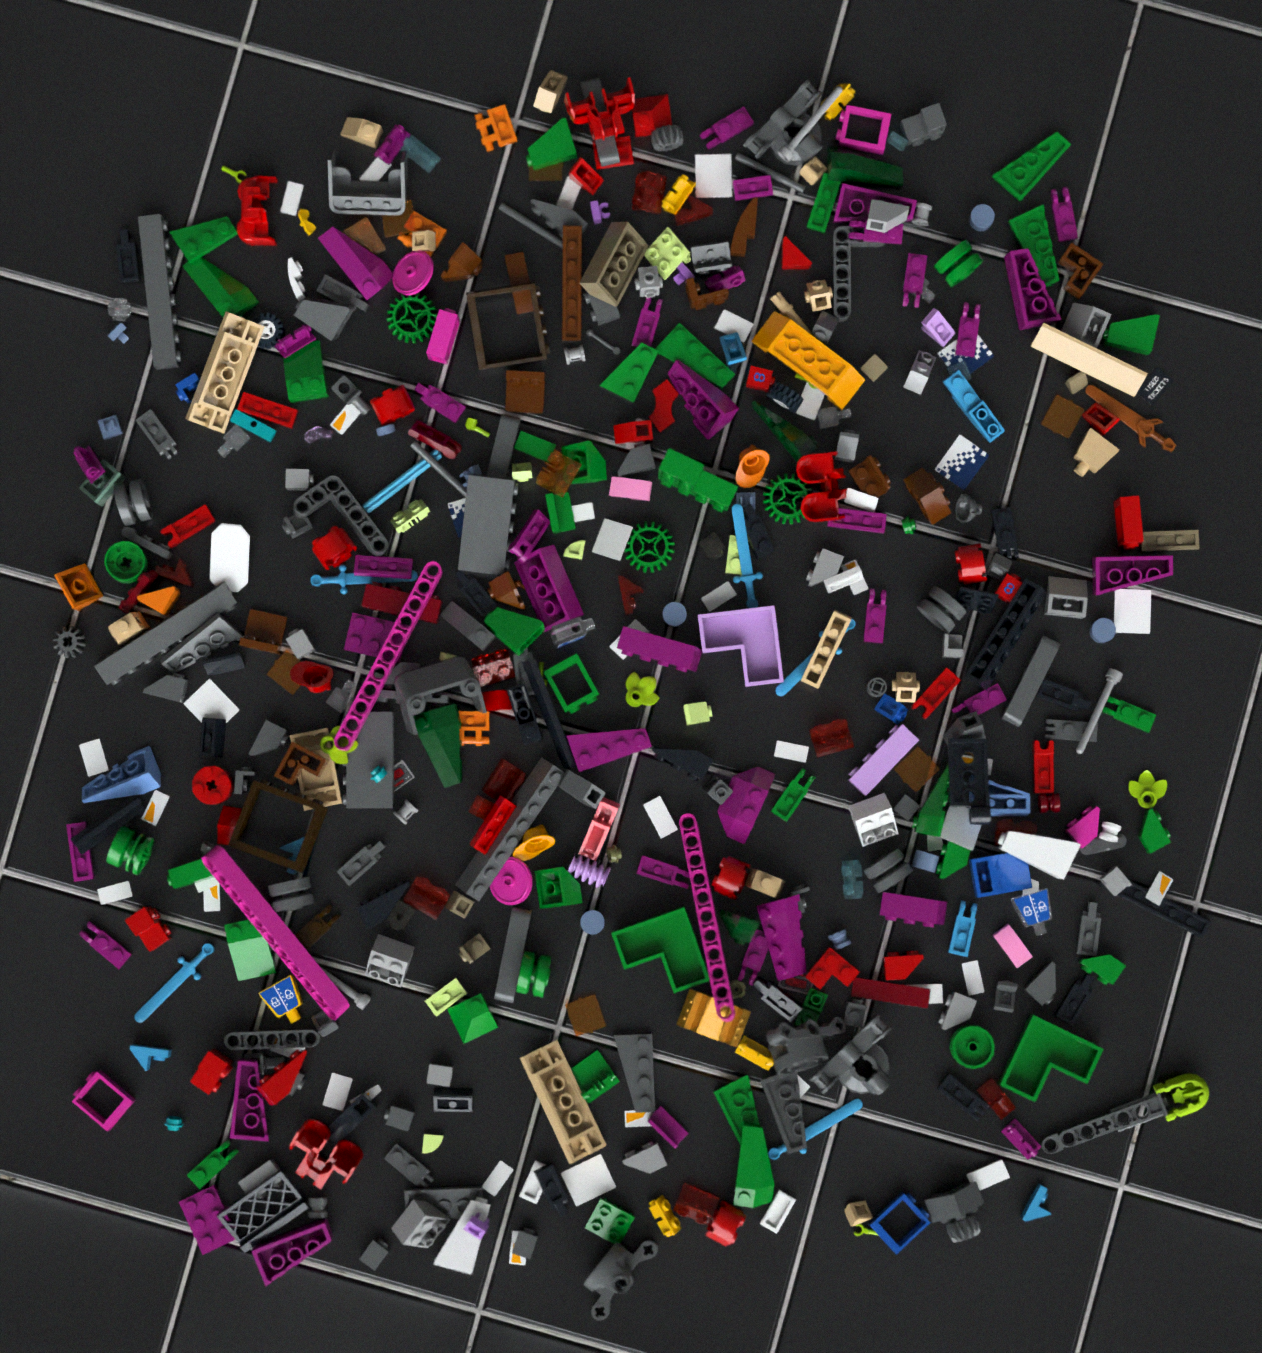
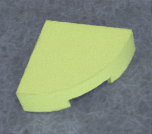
[563,540,585,560]
[422,1133,444,1154]

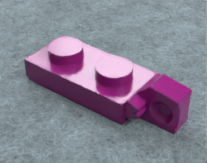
[415,383,466,424]

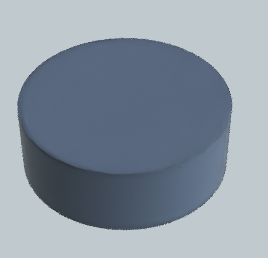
[376,424,396,436]

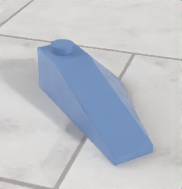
[82,746,161,803]

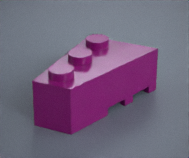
[880,892,948,927]

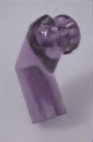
[305,426,333,443]

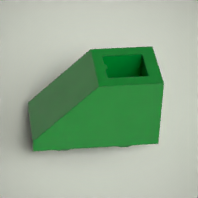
[1138,808,1171,853]
[936,841,970,879]
[1078,954,1126,985]

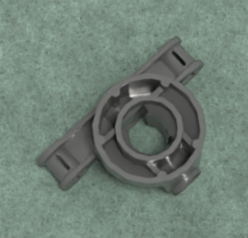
[743,79,823,166]
[809,1014,892,1095]
[766,1017,846,1075]
[584,1240,658,1321]

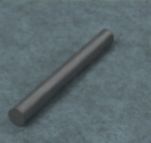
[735,153,806,193]
[499,203,563,249]
[410,441,467,497]

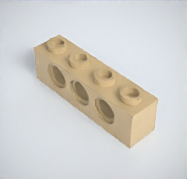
[801,610,852,689]

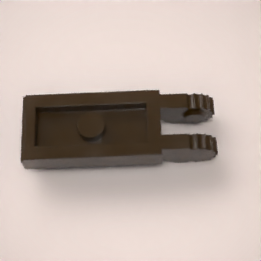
[295,904,341,950]

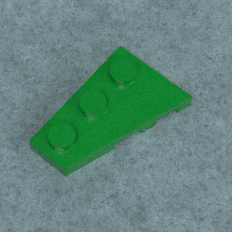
[169,217,237,264]
[600,343,659,403]

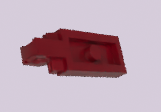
[118,569,158,615]

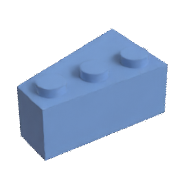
[969,774,1030,817]

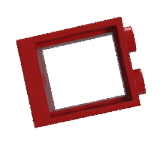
[1114,495,1144,550]

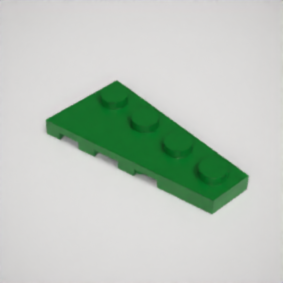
[992,132,1071,202]
[1008,205,1060,287]
[655,323,735,389]
[713,1074,760,1144]

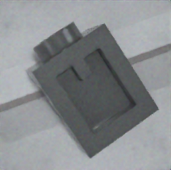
[234,767,257,794]
[702,775,733,805]
[789,884,810,914]
[843,999,867,1028]

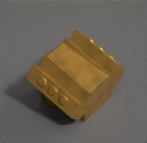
[676,989,751,1047]

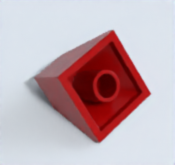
[632,94,672,137]

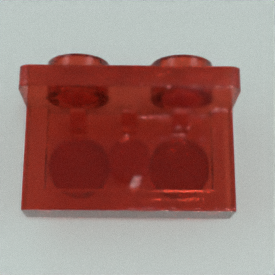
[632,171,667,214]
[471,649,516,687]
[810,719,854,758]
[482,758,526,801]
[995,819,1037,845]
[403,876,450,920]
[673,1183,720,1225]

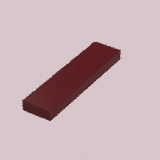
[851,977,931,1008]

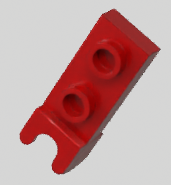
[160,504,216,548]
[911,668,961,719]
[1032,740,1054,793]

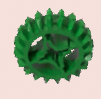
[386,293,438,344]
[763,473,812,525]
[624,521,675,573]

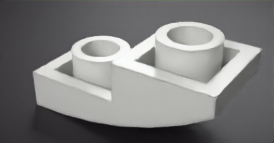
[288,257,306,301]

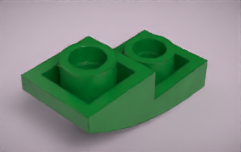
[794,987,828,1026]

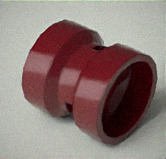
[1038,793,1060,813]

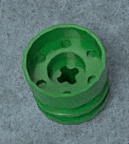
[104,541,148,584]
[106,826,154,875]

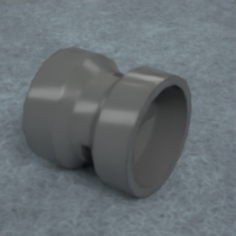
[866,677,887,697]
[308,1196,328,1218]

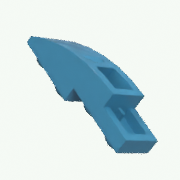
[942,370,1005,443]

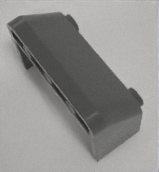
[328,148,408,216]
[394,656,487,735]

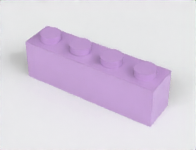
[848,724,919,796]

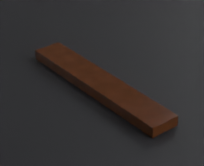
[562,225,582,341]

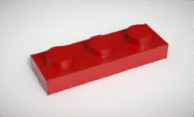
[237,392,298,429]
[469,795,516,855]

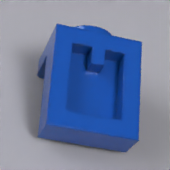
[175,373,200,403]
[874,693,908,725]

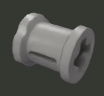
[912,203,932,226]
[564,345,586,365]
[393,799,418,825]

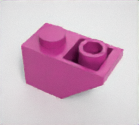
[1065,806,1100,848]

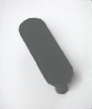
[1079,834,1127,855]

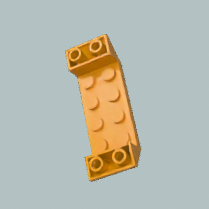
[751,311,865,410]

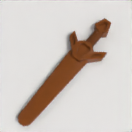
[1085,385,1176,452]

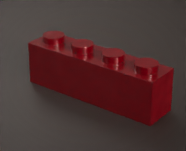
[361,582,442,624]

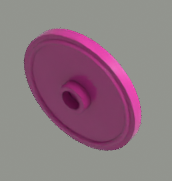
[392,251,434,295]
[490,857,532,905]

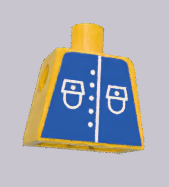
[258,974,303,1024]

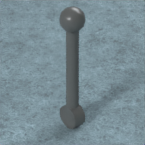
[586,329,620,355]

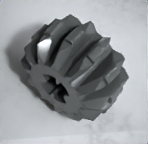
[651,125,683,152]
[53,626,86,658]
[946,1215,981,1242]

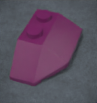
[717,767,775,844]

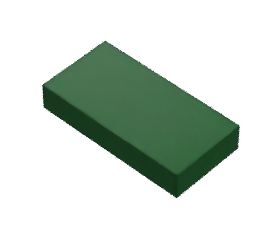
[514,431,556,463]

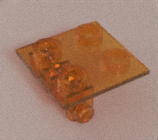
[342,217,386,255]
[535,450,582,497]

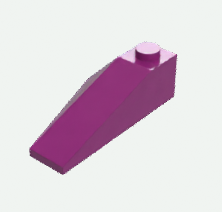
[318,226,393,300]
[668,360,739,439]

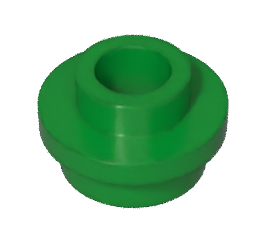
[902,516,917,535]

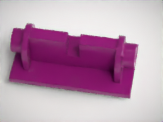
[374,124,411,165]
[705,265,745,293]
[274,324,316,358]
[74,446,106,484]
[1001,1118,1041,1160]

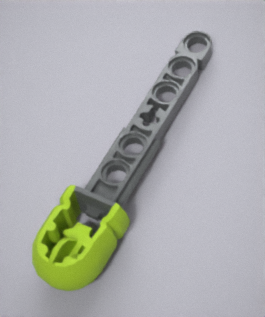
[1041,1073,1209,1154]

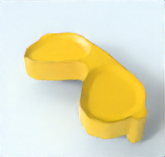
[298,209,316,236]

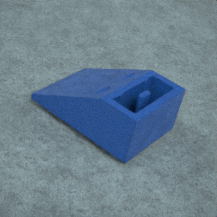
[968,853,1032,898]

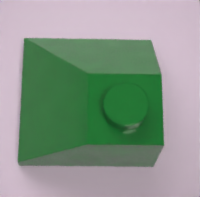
[561,441,607,485]
[534,867,583,909]
[447,992,498,1044]

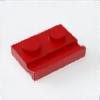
[592,136,634,170]

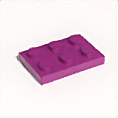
[344,613,409,663]
[179,1185,237,1255]

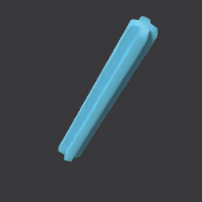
[362,450,442,513]

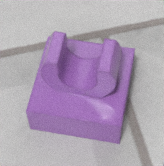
[590,200,610,224]
[673,262,695,285]
[464,1213,489,1240]

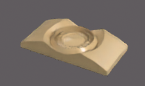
[290,728,342,811]

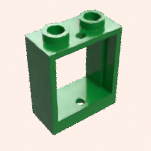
[544,654,599,714]

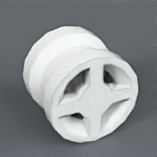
[1099,822,1121,842]

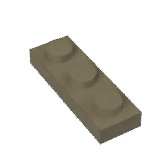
[1140,530,1200,552]

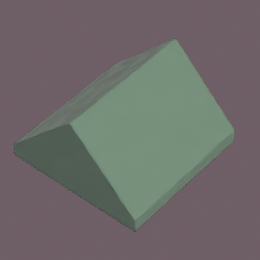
[79,459,126,507]

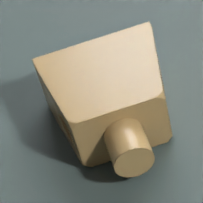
[1073,428,1119,477]
[108,612,150,647]
[744,868,786,899]

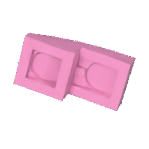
[609,477,652,501]
[993,924,1032,968]

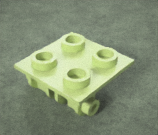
[644,227,691,280]
[390,499,430,533]

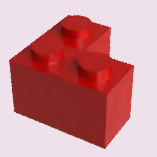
[125,906,172,952]
[804,946,859,989]
[190,1048,233,1095]

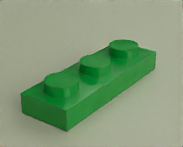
[806,173,841,233]

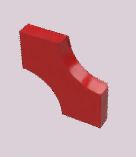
[649,379,679,433]

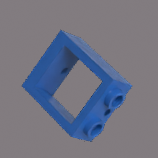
[868,1192,931,1255]

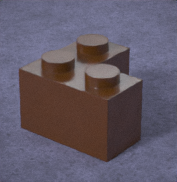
[1058,243,1103,300]
[903,468,951,525]
[274,742,329,785]

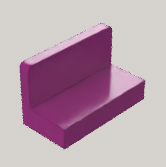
[732,175,773,201]
[647,1106,688,1148]

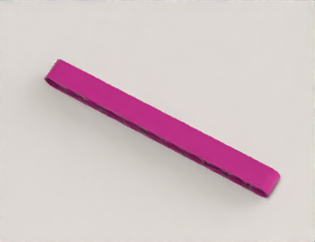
[334,561,443,751]
[679,813,736,1022]
[202,845,350,1020]

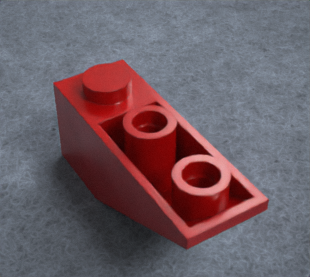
[256,1050,307,1106]

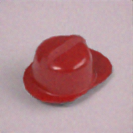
[290,661,334,693]

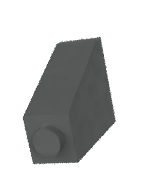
[294,297,356,341]

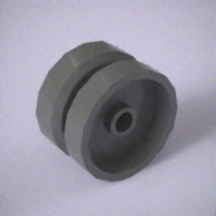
[113,479,153,526]
[917,586,966,633]
[863,848,913,893]
[267,877,315,912]

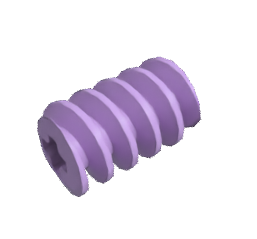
[568,854,611,888]

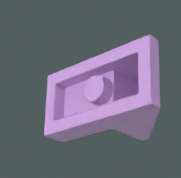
[921,308,955,347]

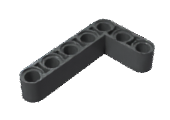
[832,226,885,322]
[293,475,388,557]

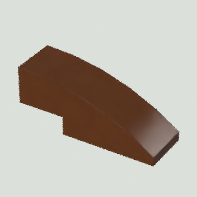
[730,197,758,257]
[505,251,533,315]

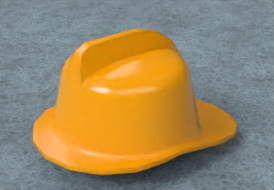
[513,825,555,861]

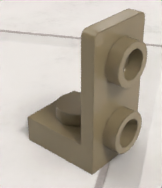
[458,933,491,963]

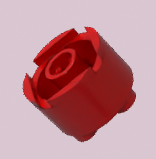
[370,385,415,426]
[312,526,357,570]
[955,543,987,585]
[192,766,234,805]
[712,856,751,900]
[705,1200,746,1246]

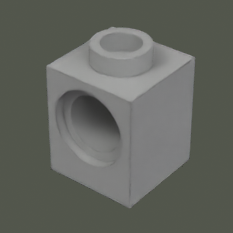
[285,469,314,491]
[286,628,316,660]

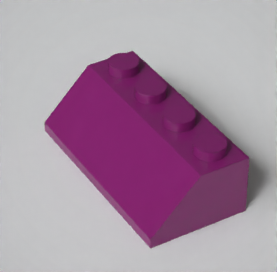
[514,545,584,632]

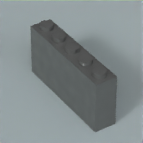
[458,473,519,575]
[343,712,394,809]

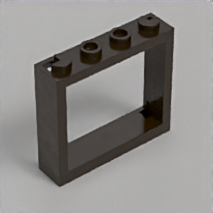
[466,281,550,370]
[228,779,328,873]

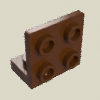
[685,278,729,310]
[505,370,545,414]
[848,455,891,498]
[239,609,287,654]

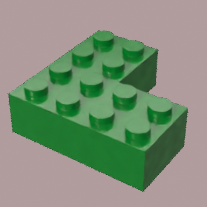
[658,448,738,513]
[611,905,710,993]
[997,1014,1104,1102]

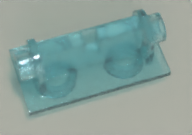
[400,135,441,173]
[841,860,864,899]

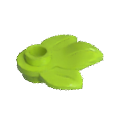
[625,672,659,707]
[320,726,359,764]
[1128,770,1167,809]

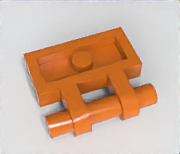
[475,104,517,152]
[398,211,447,257]
[458,711,490,746]

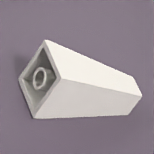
[998,831,1081,879]
[434,1197,490,1275]

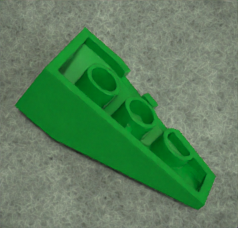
[183,257,259,318]
[912,763,949,837]
[733,1124,774,1208]

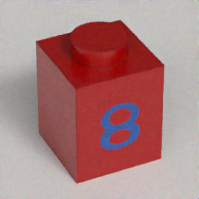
[746,366,775,392]
[994,573,1022,604]

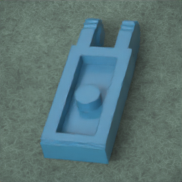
[948,900,977,957]

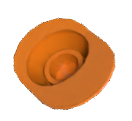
[735,445,770,488]

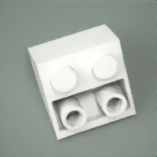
[848,793,899,847]

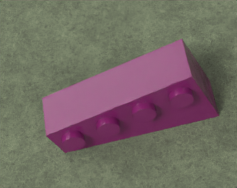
[833,183,917,223]
[1004,248,1062,330]
[1092,555,1173,596]
[617,626,702,672]
[567,728,652,773]
[757,894,806,981]
[230,1057,269,1142]
[252,1218,333,1286]

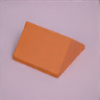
[54,563,103,611]
[137,586,181,616]

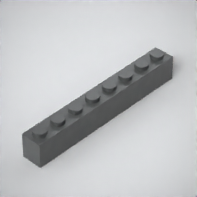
[138,214,182,370]
[94,581,237,685]
[455,757,565,901]

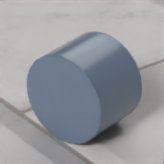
[969,204,995,231]
[663,602,687,627]
[1089,618,1116,643]
[912,850,939,873]
[580,910,605,934]

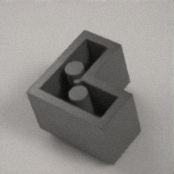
[900,103,947,147]
[925,1181,984,1224]

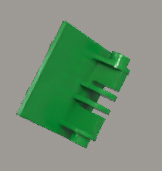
[571,1050,620,1104]
[585,1198,635,1244]

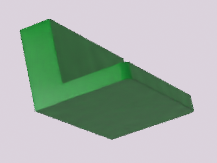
[545,492,576,534]

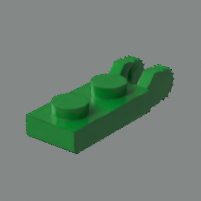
[1102,696,1156,733]
[771,768,816,822]
[187,1140,239,1190]

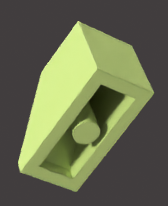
[683,702,712,725]

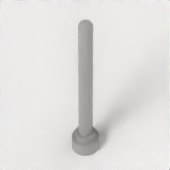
[777,86,843,162]
[1076,668,1123,754]
[321,967,371,1010]

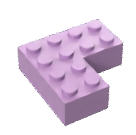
[698,605,784,687]

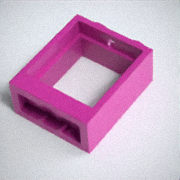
[836,105,891,155]
[426,308,460,365]
[72,1070,135,1131]

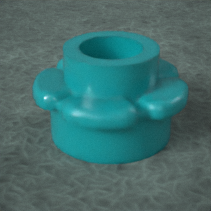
[370,765,388,783]
[164,1116,183,1131]

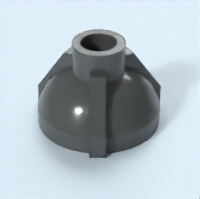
[955,494,982,523]

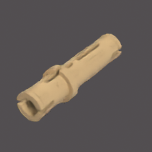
[770,292,811,334]

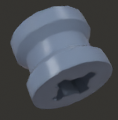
[828,929,851,951]

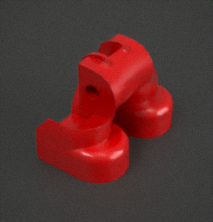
[564,77,635,141]
[237,175,278,246]
[796,451,848,522]
[290,1119,364,1189]

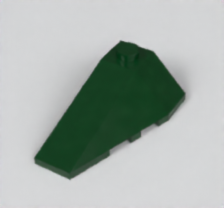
[827,146,903,186]
[751,401,818,463]
[413,704,462,788]
[718,909,759,945]

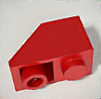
[613,420,653,445]
[883,951,923,980]

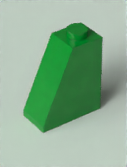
[526,117,577,171]
[1102,314,1160,355]
[484,607,545,656]
[167,859,214,889]

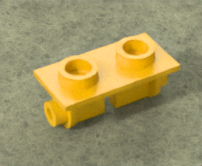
[821,83,855,121]
[661,174,696,215]
[735,1035,774,1071]
[648,1195,681,1237]

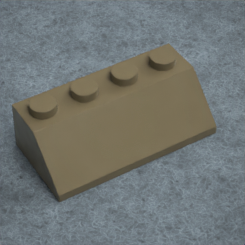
[580,222,649,306]

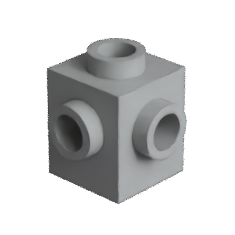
[635,266,663,298]

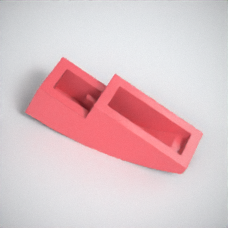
[578,797,620,861]

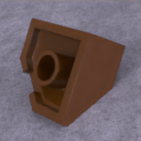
[441,242,483,282]
[487,571,526,611]

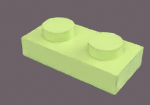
[512,462,532,482]
[725,535,742,575]
[425,978,467,1016]

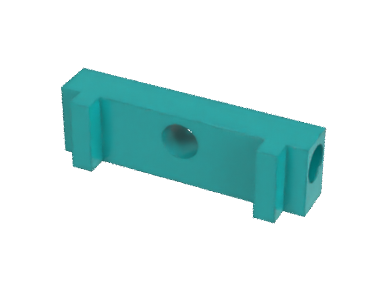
[230,409,277,443]

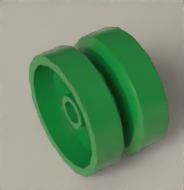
[934,240,983,287]
[516,951,551,998]
[949,1024,995,1069]

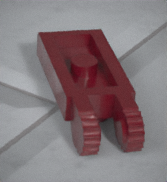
[408,420,462,459]

